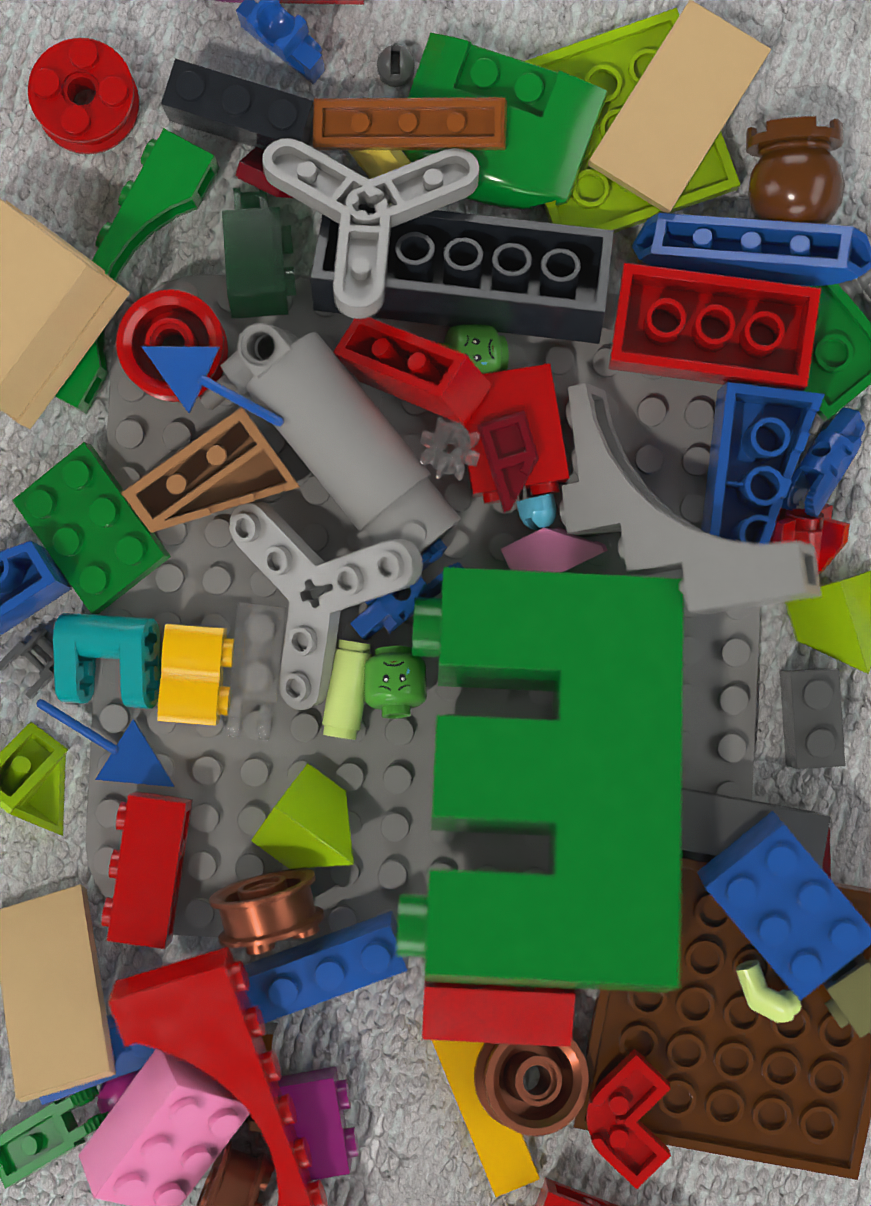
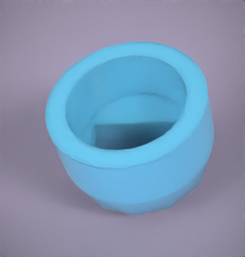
[516,493,557,530]

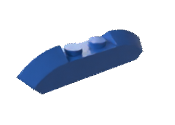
[631,213,871,286]

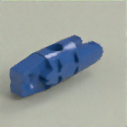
[781,407,865,517]
[351,538,464,640]

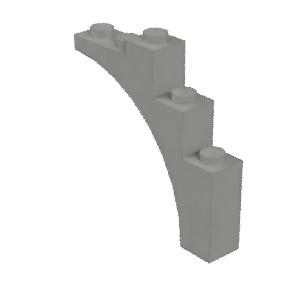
[559,383,821,614]

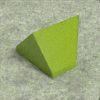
[784,571,871,674]
[0,722,68,836]
[251,763,354,869]

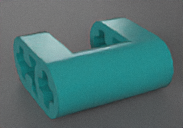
[53,613,161,709]

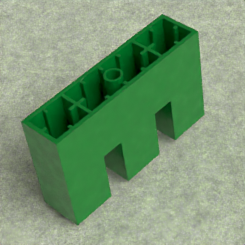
[397,567,684,993]

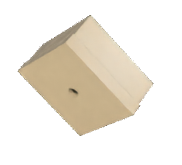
[0,199,130,429]

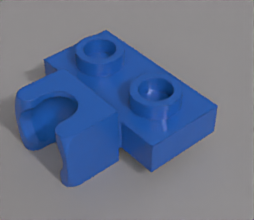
[236,0,325,85]

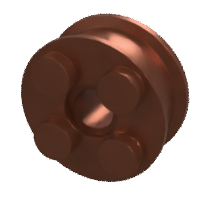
[209,869,325,955]
[474,1039,589,1136]
[196,1140,275,1206]

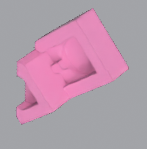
[501,527,608,573]

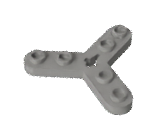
[262,138,479,319]
[229,502,423,710]

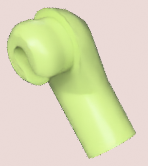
[735,960,801,1023]

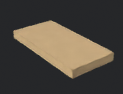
[588,0,771,213]
[0,884,116,1102]

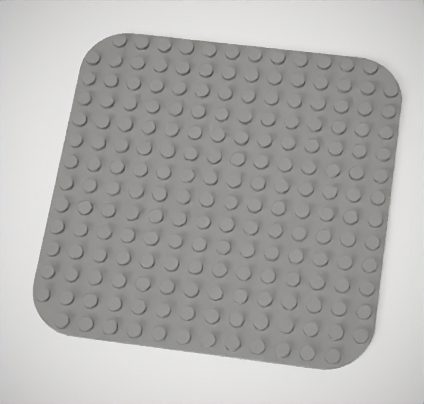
[86,274,761,942]

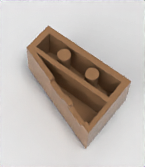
[122,407,300,533]

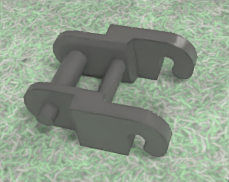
[0,628,54,699]

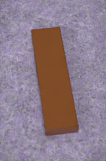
[313,97,507,150]

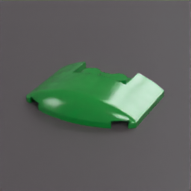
[401,33,608,210]

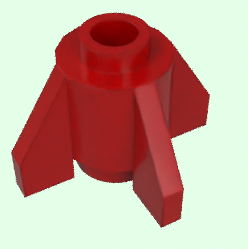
[769,504,850,574]

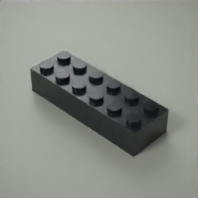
[311,203,614,344]

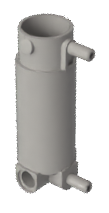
[200,323,461,554]

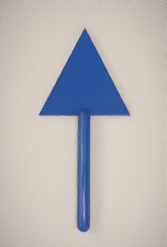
[141,346,284,426]
[36,699,175,787]

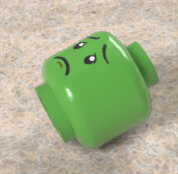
[437,324,509,374]
[364,646,427,719]

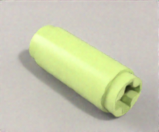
[322,639,372,740]

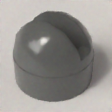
[377,45,415,87]

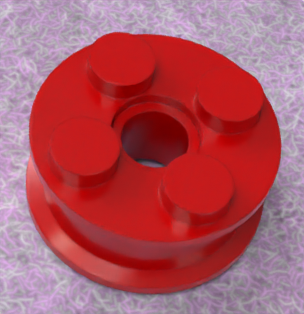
[28,38,140,154]
[116,289,228,402]

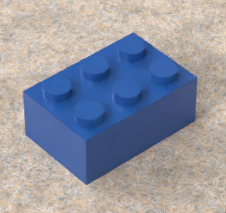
[697,811,871,1000]

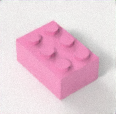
[79,1049,250,1206]

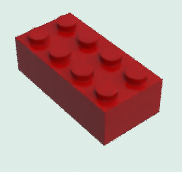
[608,263,821,391]

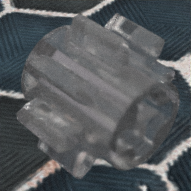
[420,417,480,480]

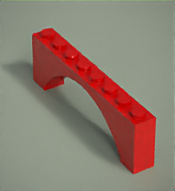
[108,947,328,1206]

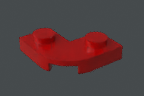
[586,1048,671,1190]

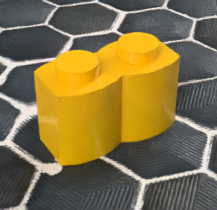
[157,623,235,726]

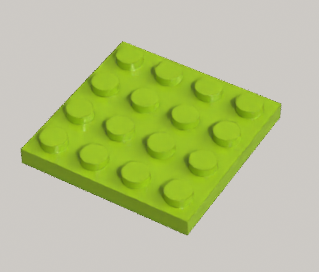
[524,8,740,233]

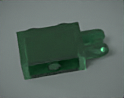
[222,187,297,319]

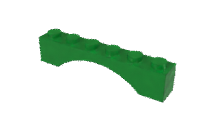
[54,128,220,414]

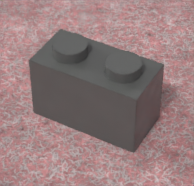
[780,668,846,769]

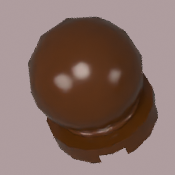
[746,116,845,224]

